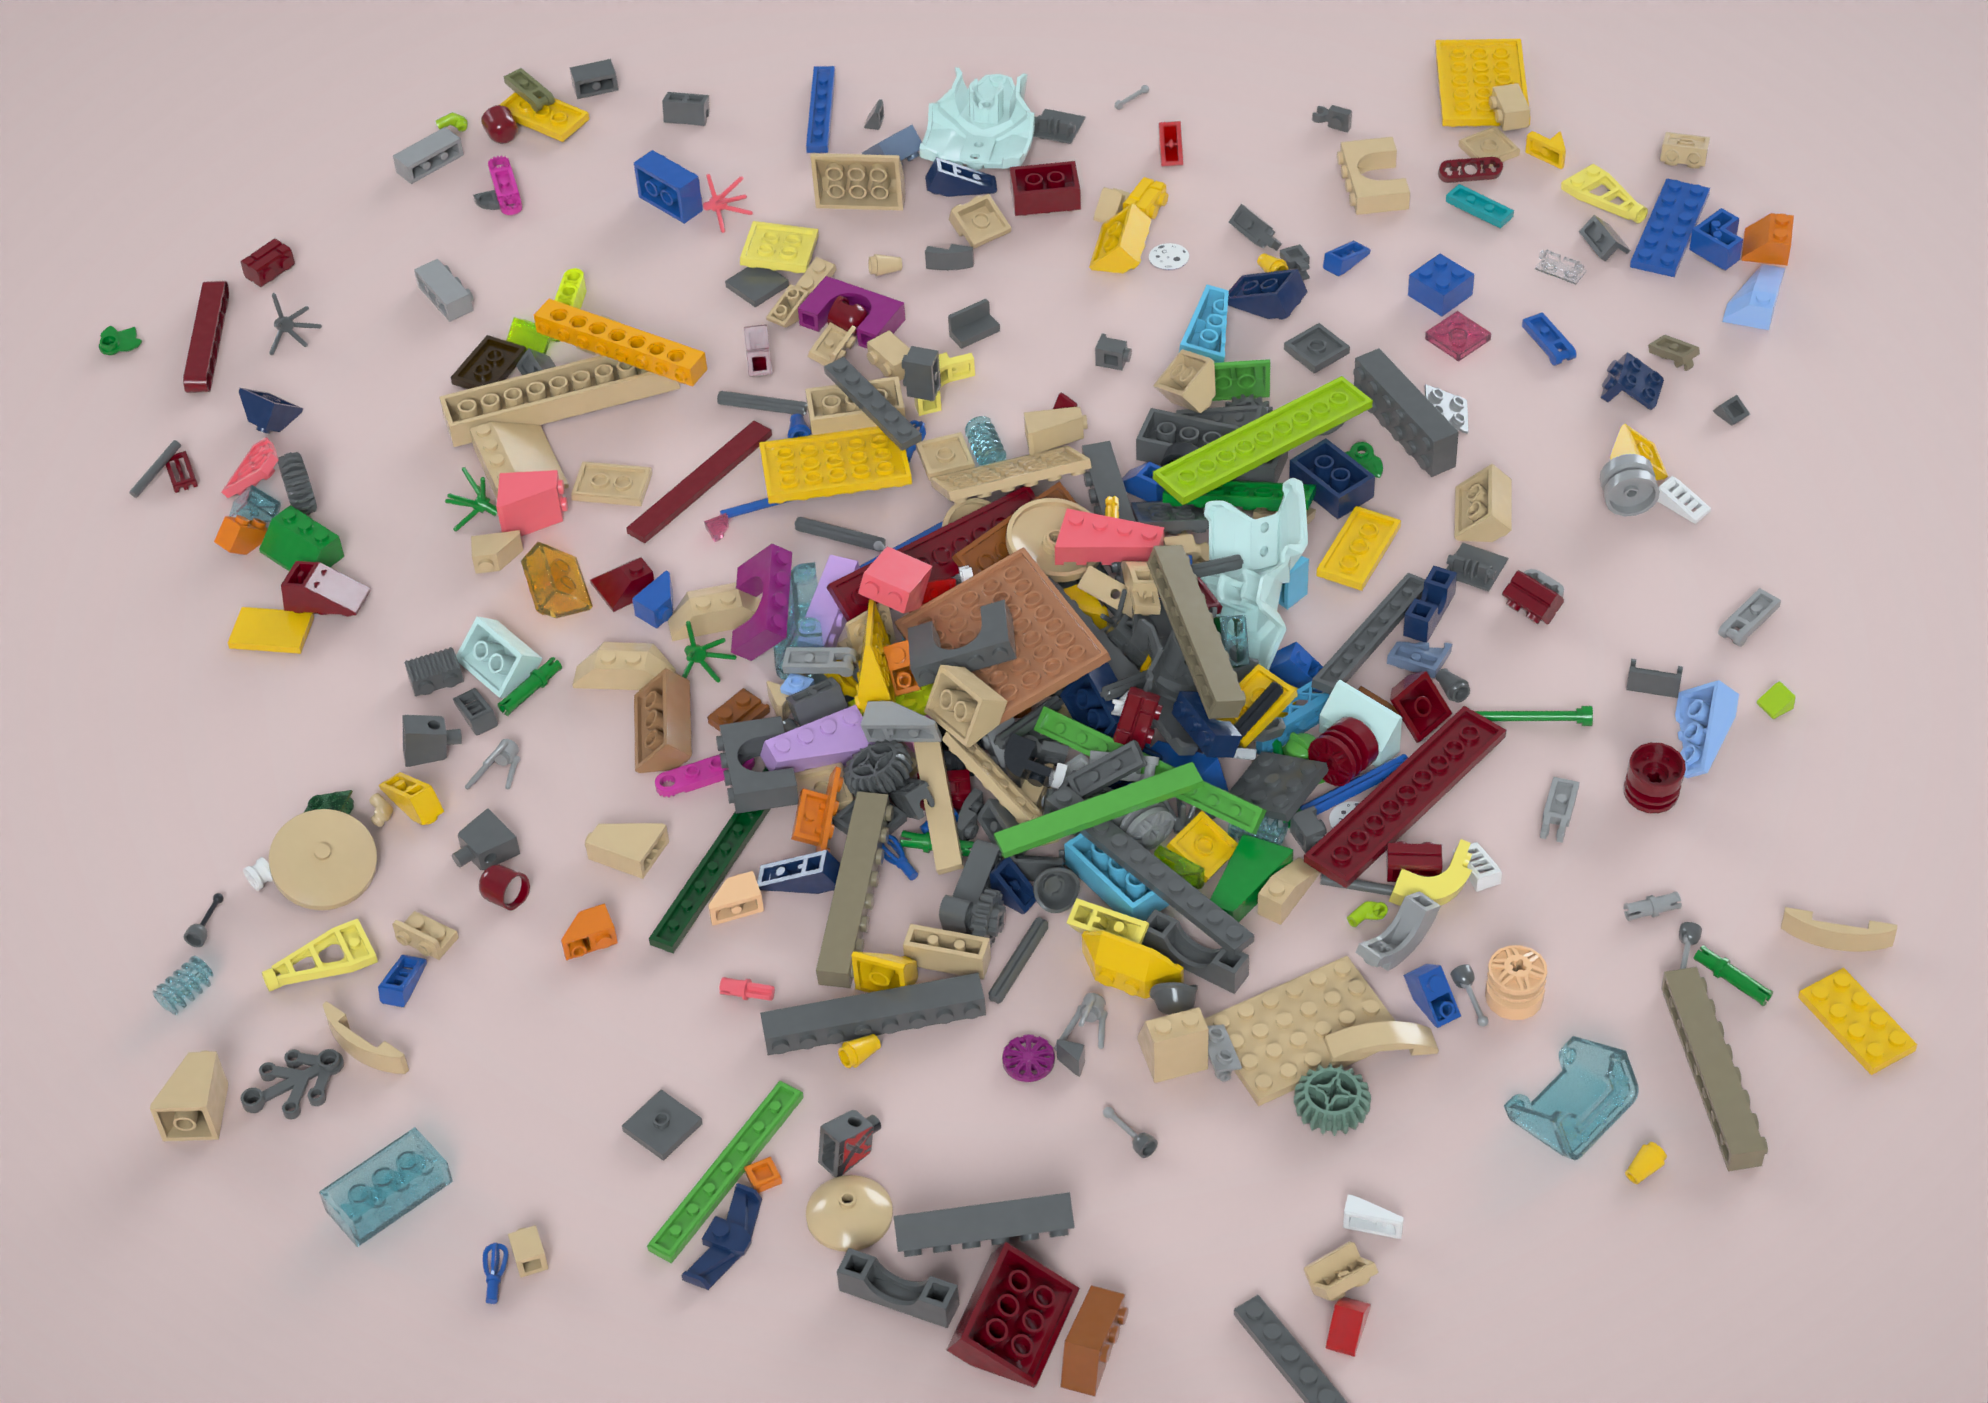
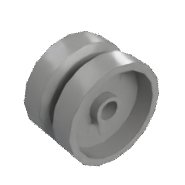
[1600,454,1660,516]

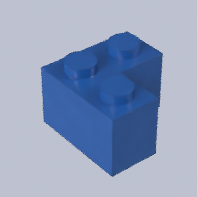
[1689,208,1743,271]

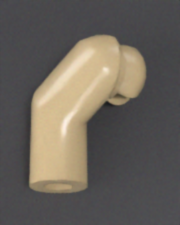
[369,793,393,827]

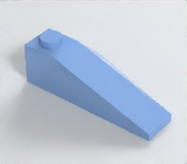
[1723,264,1785,330]
[1675,680,1739,778]

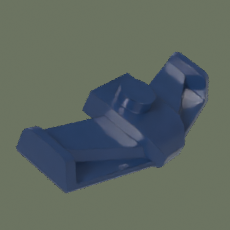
[681,1183,762,1290]

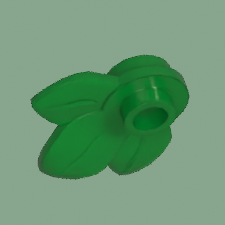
[99,326,142,355]
[1345,442,1383,478]

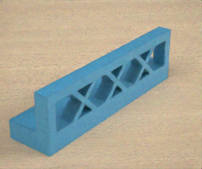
[1256,681,1330,755]

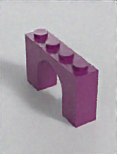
[798,276,906,349]
[731,543,792,661]

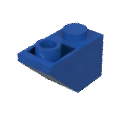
[1122,462,1165,502]
[1269,641,1323,693]
[1403,964,1461,1028]

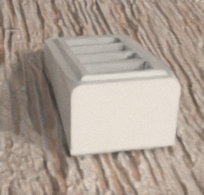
[1658,476,1711,524]
[1453,842,1502,892]
[1343,1194,1404,1239]

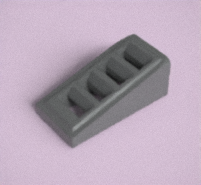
[453,688,498,735]

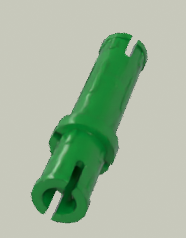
[497,657,562,716]
[900,830,974,857]
[1694,945,1773,1006]

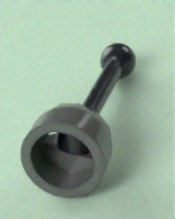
[183,893,224,947]

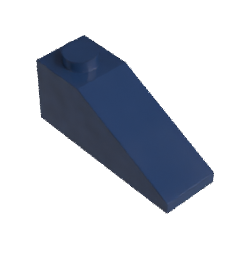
[925,157,997,197]
[757,850,840,894]

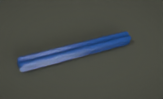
[1300,754,1408,815]

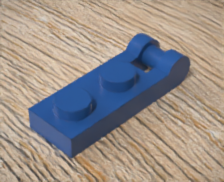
[1522,312,1577,366]

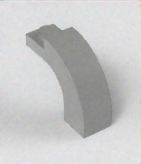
[1355,891,1441,971]

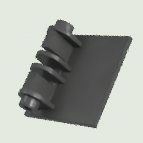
[1033,109,1086,144]
[1446,543,1508,592]

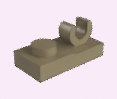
[1648,335,1700,371]

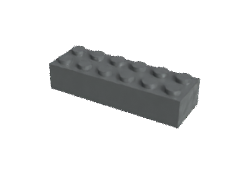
[1353,348,1459,477]
[1136,408,1288,483]
[893,1192,1075,1257]

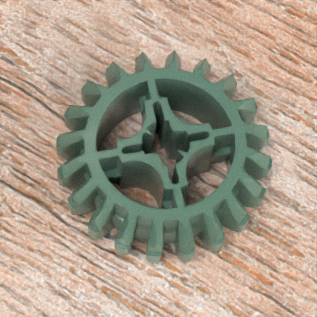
[1294,1063,1371,1136]

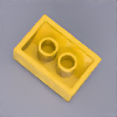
[1089,203,1151,274]

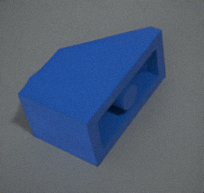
[632,570,673,629]

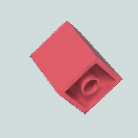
[496,470,568,536]
[858,546,933,614]

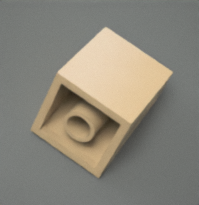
[1137,1007,1208,1083]
[150,1051,228,1141]

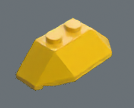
[1082,931,1184,999]

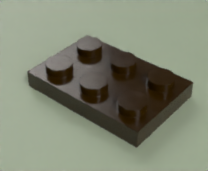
[450,335,527,389]

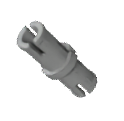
[1624,891,1682,921]

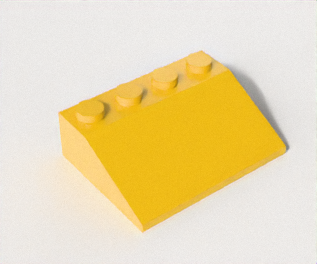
[855,599,896,713]

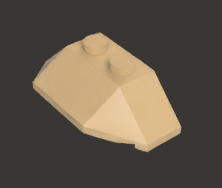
[668,582,761,641]
[573,642,676,690]

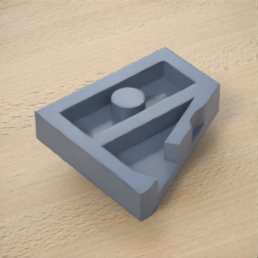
[1387,642,1453,679]

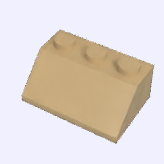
[1153,349,1216,413]
[1454,464,1512,542]
[924,665,1007,747]

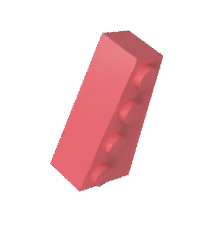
[1055,508,1164,565]

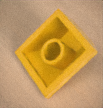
[1610,424,1668,480]
[851,951,918,993]

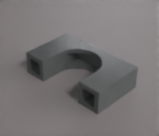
[908,600,1017,687]
[716,716,798,814]

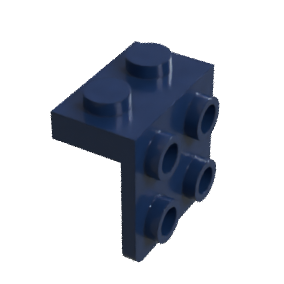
[1601,352,1664,410]

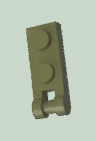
[503,68,555,112]

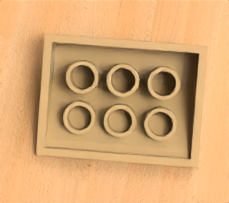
[810,153,906,211]
[469,422,569,499]

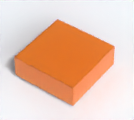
[744,1157,782,1193]

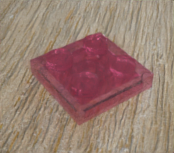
[1425,311,1491,361]

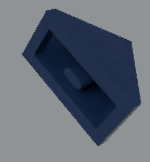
[990,857,1036,914]

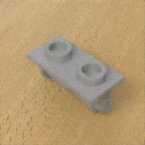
[1207,1024,1242,1082]

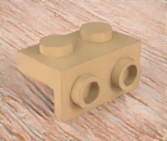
[807,322,857,366]
[1304,1242,1379,1301]

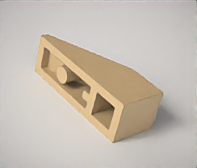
[1258,857,1320,925]

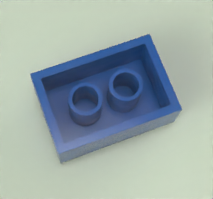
[633,150,703,224]

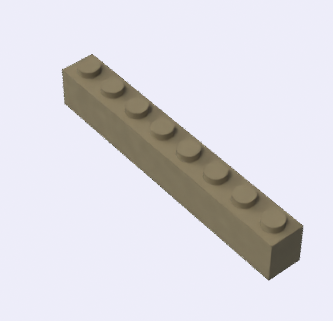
[1147,545,1246,719]
[816,791,894,988]
[1661,967,1768,1171]

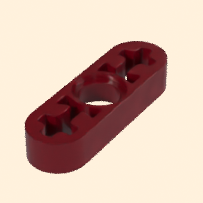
[1438,157,1503,183]

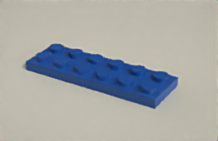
[1630,179,1710,277]

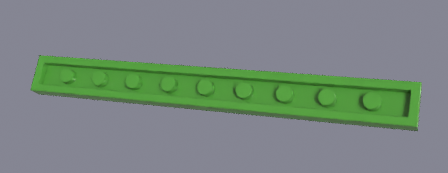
[1034,706,1267,835]

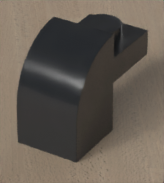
[1004,733,1054,788]

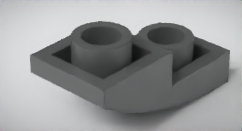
[925,244,974,270]
[957,788,984,841]

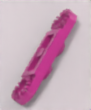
[488,155,522,215]
[655,754,755,798]

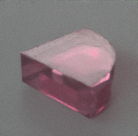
[704,513,729,542]

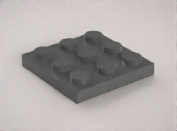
[1131,501,1209,534]
[1229,751,1329,822]

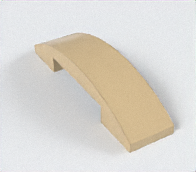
[1781,907,1898,952]
[322,1001,409,1074]
[1324,1021,1439,1062]

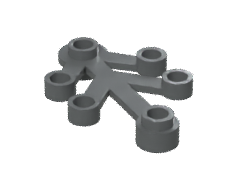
[240,1049,344,1119]

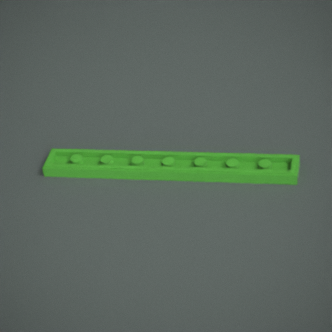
[994,762,1203,859]
[647,1081,804,1264]

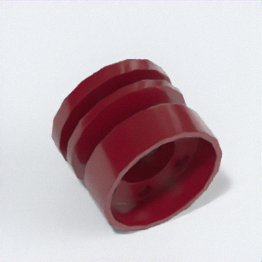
[1308,717,1379,786]
[1623,742,1686,814]

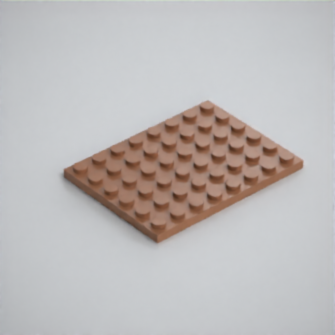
[894,547,1111,725]

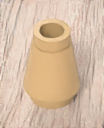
[868,254,902,276]

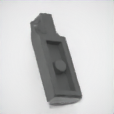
[1229,204,1282,251]

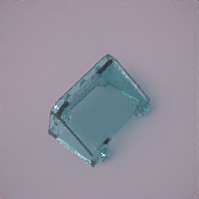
[773,562,823,680]
[1504,1036,1639,1160]

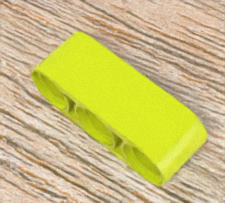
[554,268,587,309]

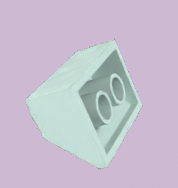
[456,616,543,698]
[1319,680,1402,767]

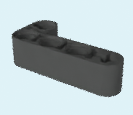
[939,839,1003,935]

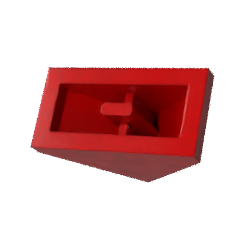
[1159,121,1183,167]
[1326,1297,1371,1357]

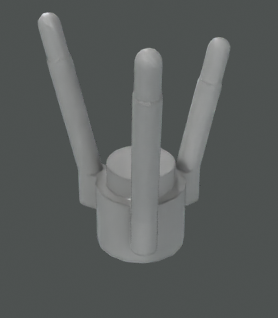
[465,739,520,789]
[1054,993,1108,1051]

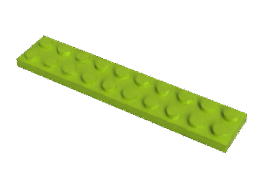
[1153,376,1373,505]

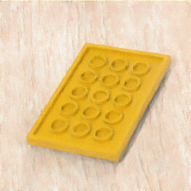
[1435,39,1530,127]
[759,426,912,504]

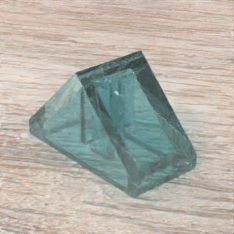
[229,485,281,522]

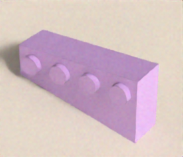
[797,555,860,647]
[760,705,876,773]

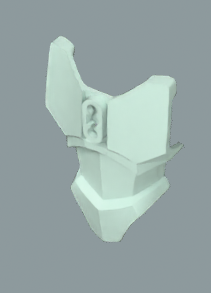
[920,67,1035,170]
[1201,478,1308,671]

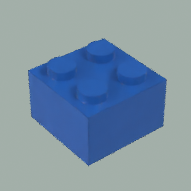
[1408,253,1474,316]

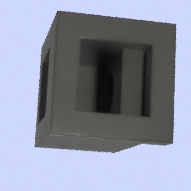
[1095,333,1132,371]
[1290,806,1327,854]

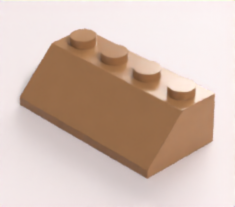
[634,668,692,773]

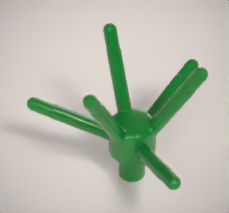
[445,467,497,531]
[682,621,737,683]

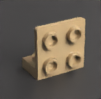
[837,603,896,664]

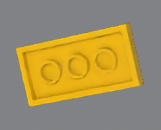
[500,92,590,142]
[1316,506,1401,591]
[1798,968,1918,1075]

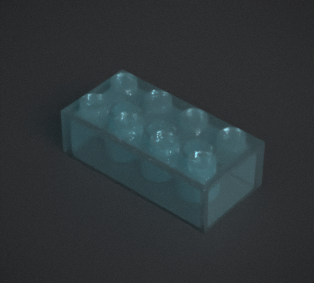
[319,1127,453,1247]

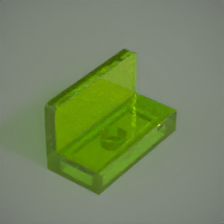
[506,317,560,355]

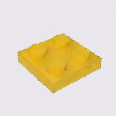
[1166,811,1238,883]

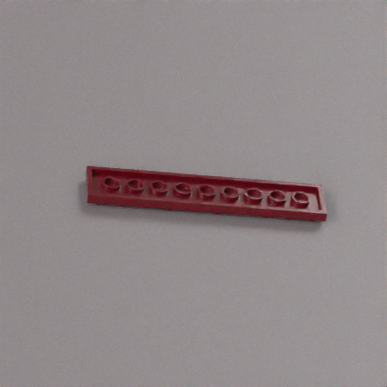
[826,487,1036,622]
[1304,706,1507,888]

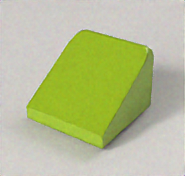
[1756,681,1796,719]

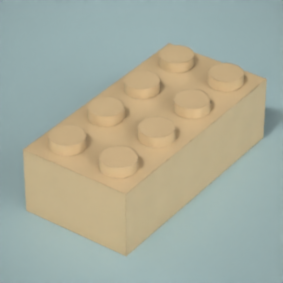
[805,376,905,435]

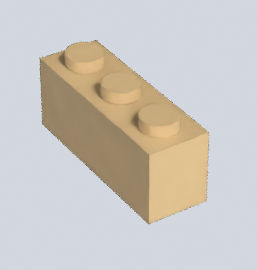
[903,924,991,980]

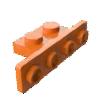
[791,766,843,852]

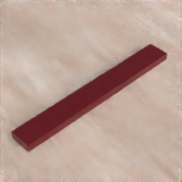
[626,421,772,543]

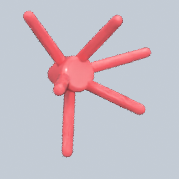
[703,174,753,233]

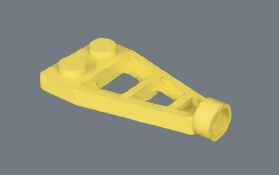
[1561,163,1648,223]
[261,918,378,992]

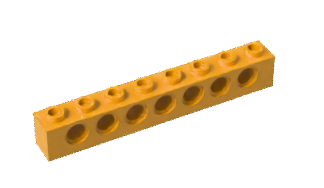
[534,299,708,387]

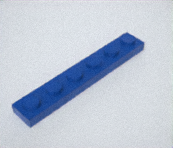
[806,66,835,153]

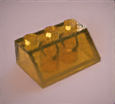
[521,542,593,618]

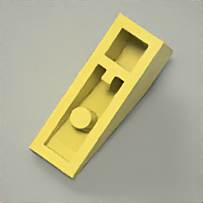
[1066,898,1149,944]

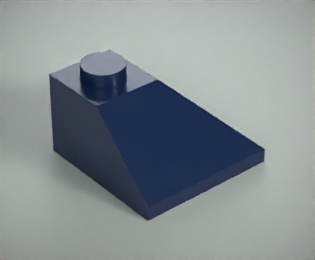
[239,388,303,434]

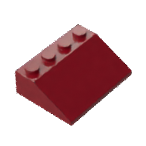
[946,1242,1080,1388]

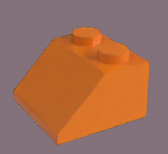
[1741,213,1794,266]

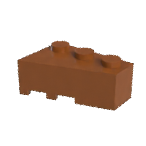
[1060,1285,1128,1397]

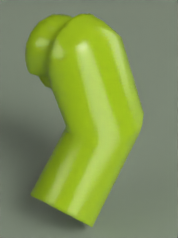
[435,112,468,132]
[1347,901,1388,927]

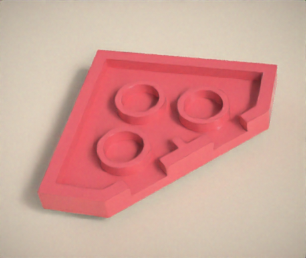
[221,437,278,498]

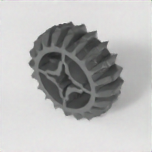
[278,452,317,515]
[843,739,913,797]

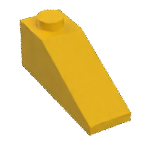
[379,772,445,825]

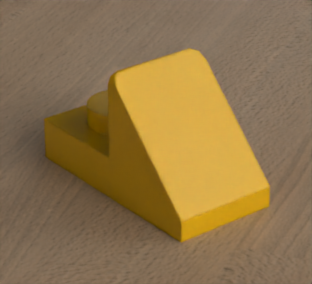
[1525,131,1566,170]

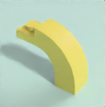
[914,352,975,416]
[1389,839,1472,906]

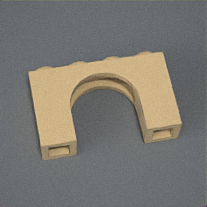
[1337,137,1410,215]

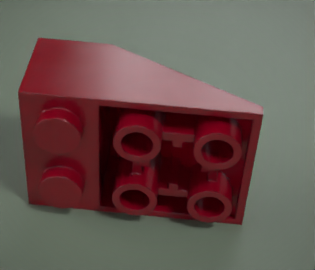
[281,561,370,617]

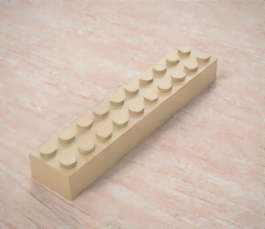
[439,355,680,447]

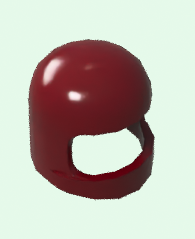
[481,105,518,144]
[827,296,868,336]
[478,865,530,911]

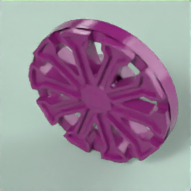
[1002,1034,1055,1082]

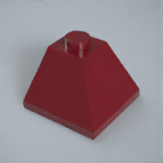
[590,557,654,612]
[1390,671,1453,743]

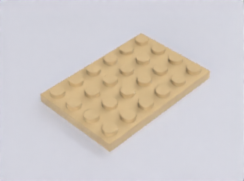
[930,445,1092,504]
[1205,956,1395,1106]

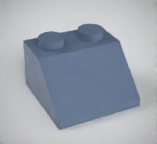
[862,125,922,165]

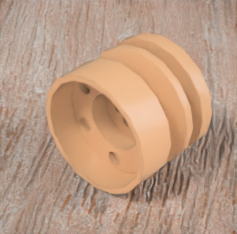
[1485,945,1547,1020]

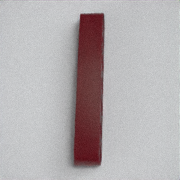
[183,281,229,393]

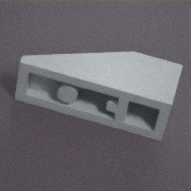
[860,701,942,742]

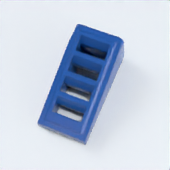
[1323,241,1371,276]
[378,955,427,1007]

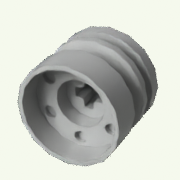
[1110,783,1174,851]

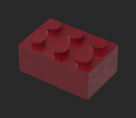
[1009,161,1081,216]

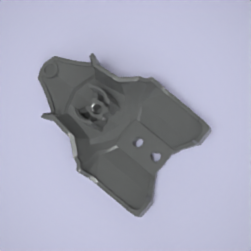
[1130,600,1286,756]

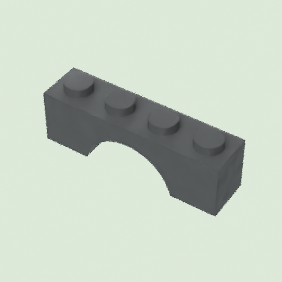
[1141,909,1249,994]
[837,1248,959,1328]

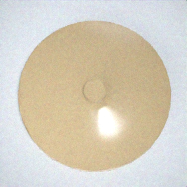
[1006,498,1100,582]
[269,809,377,910]

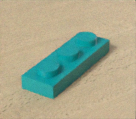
[1446,184,1514,229]

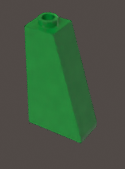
[1210,834,1293,922]

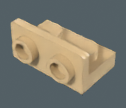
[392,911,459,960]

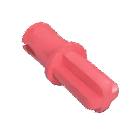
[719,977,775,1001]

